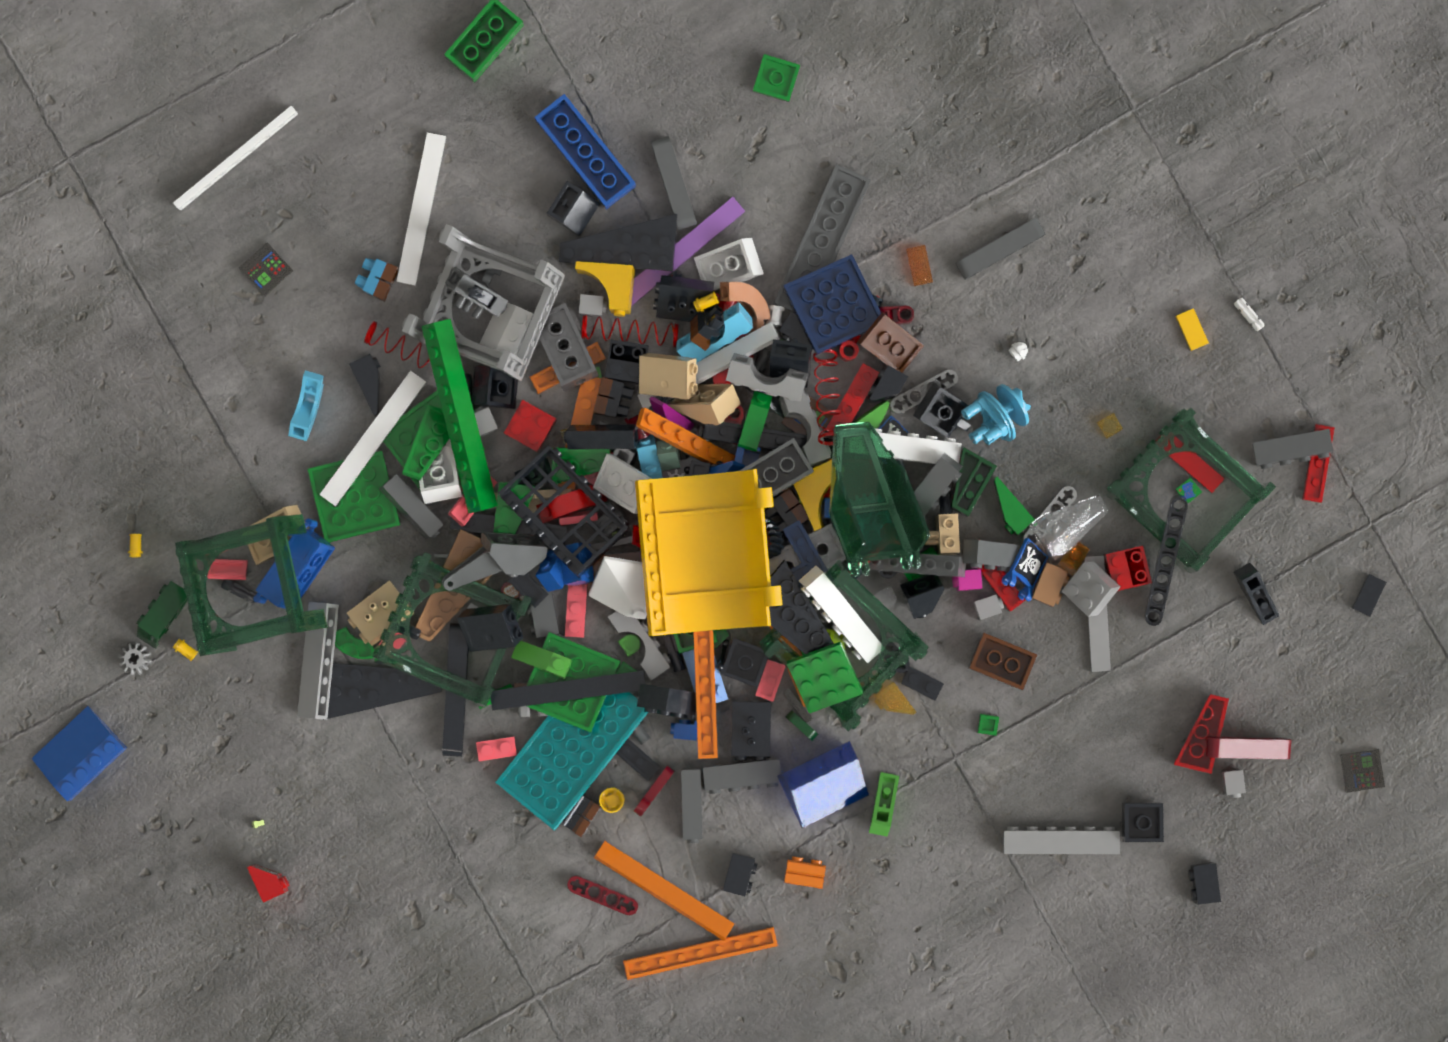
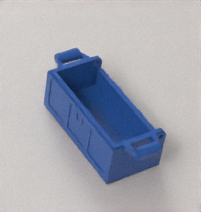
[253,518,335,610]

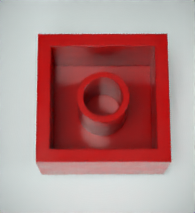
[504,400,557,453]

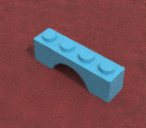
[677,302,753,363]

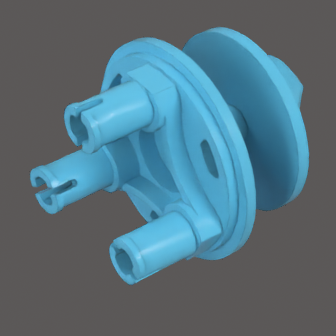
[961,384,1031,445]

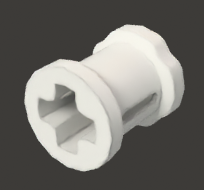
[766,305,785,327]

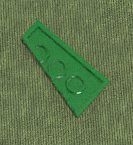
[402,404,450,481]

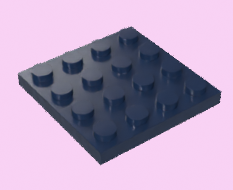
[783,254,881,355]

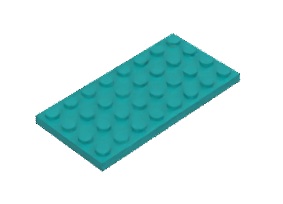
[495,692,648,830]

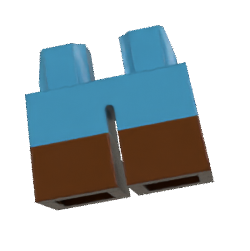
[355,258,399,302]

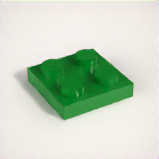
[753,54,800,102]

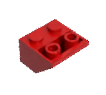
[1103,546,1152,591]

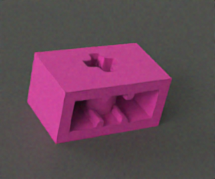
[952,569,982,591]

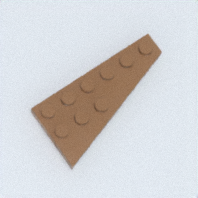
[415,529,492,642]

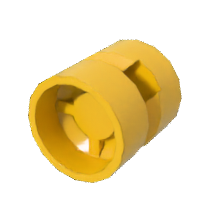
[599,787,625,813]

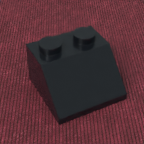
[472,366,518,409]
[900,575,945,619]

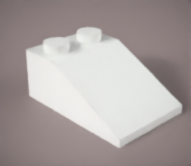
[694,238,764,292]
[419,439,462,504]

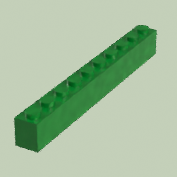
[421,319,498,513]

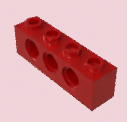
[825,363,880,438]

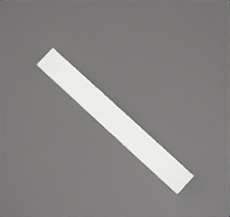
[173,106,298,210]
[397,133,446,286]
[638,322,780,409]
[320,371,427,506]

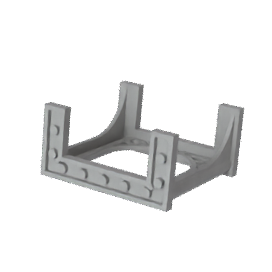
[402,224,565,381]

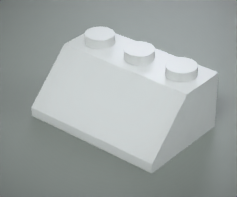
[479,302,534,355]

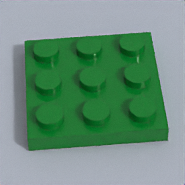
[787,641,863,713]

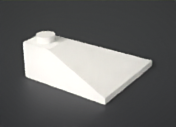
[589,556,647,619]

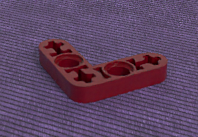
[633,765,675,817]

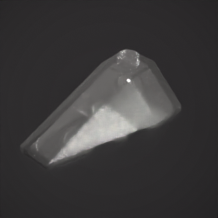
[1029,495,1109,561]

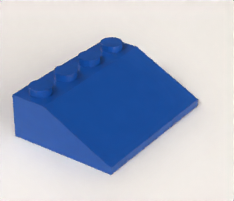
[31,706,127,801]

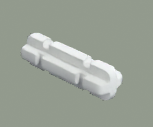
[1234,298,1264,331]

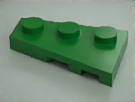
[552,447,610,485]
[493,481,535,534]

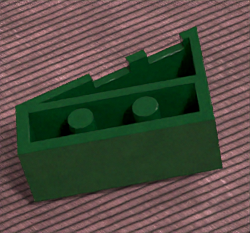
[951,447,997,517]
[136,581,190,649]

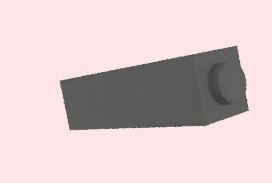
[379,474,443,539]
[681,769,703,843]

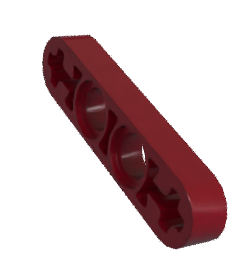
[567,876,638,916]

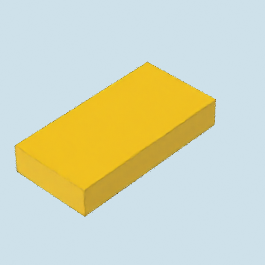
[1175,308,1209,351]

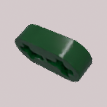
[785,710,818,741]

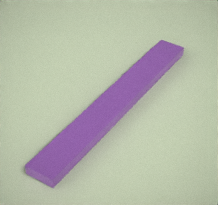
[631,197,745,307]

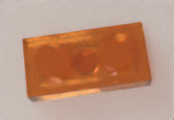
[906,245,933,287]
[1058,539,1090,576]

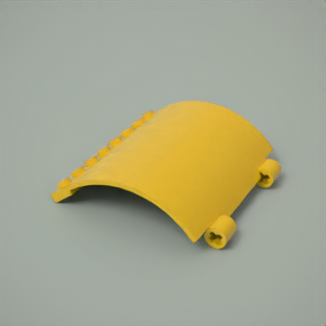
[635,469,783,636]

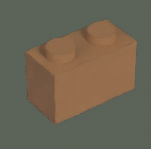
[1032,563,1069,607]

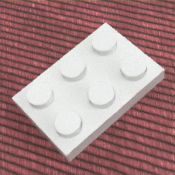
[593,453,652,514]

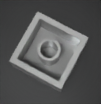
[1062,561,1120,617]

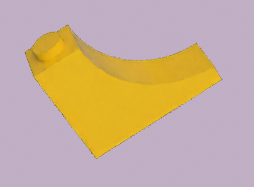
[575,261,635,317]
[794,459,844,531]

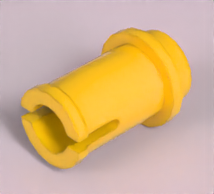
[693,292,719,312]
[128,534,143,558]
[173,638,198,661]

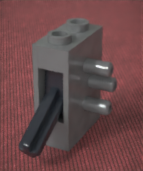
[445,267,508,319]

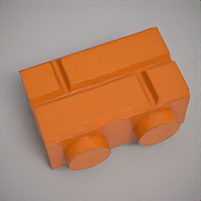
[784,856,826,889]

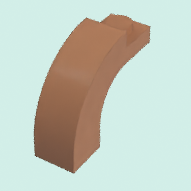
[720,282,770,334]

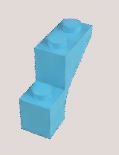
[636,434,663,479]

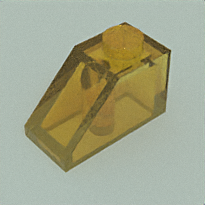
[874,682,917,715]

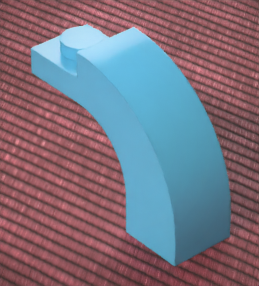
[288,370,324,441]

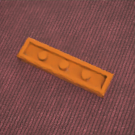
[530,342,606,394]

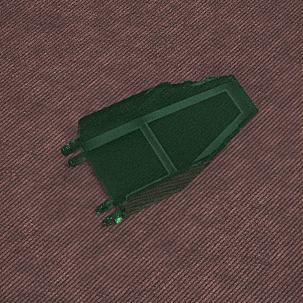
[829,422,930,577]

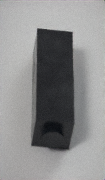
[564,424,639,449]

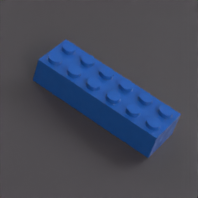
[534,94,636,210]

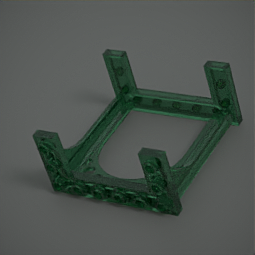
[1106,407,1276,573]
[175,514,328,657]
[372,552,532,707]
[759,560,929,732]

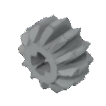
[119,643,152,675]

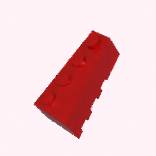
[1174,694,1229,774]

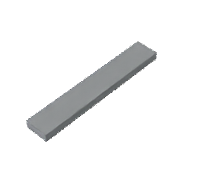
[1084,556,1111,672]

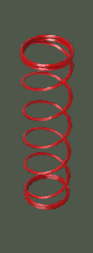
[581,315,679,348]
[364,321,430,369]
[813,349,842,445]

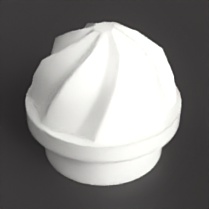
[1008,342,1028,361]

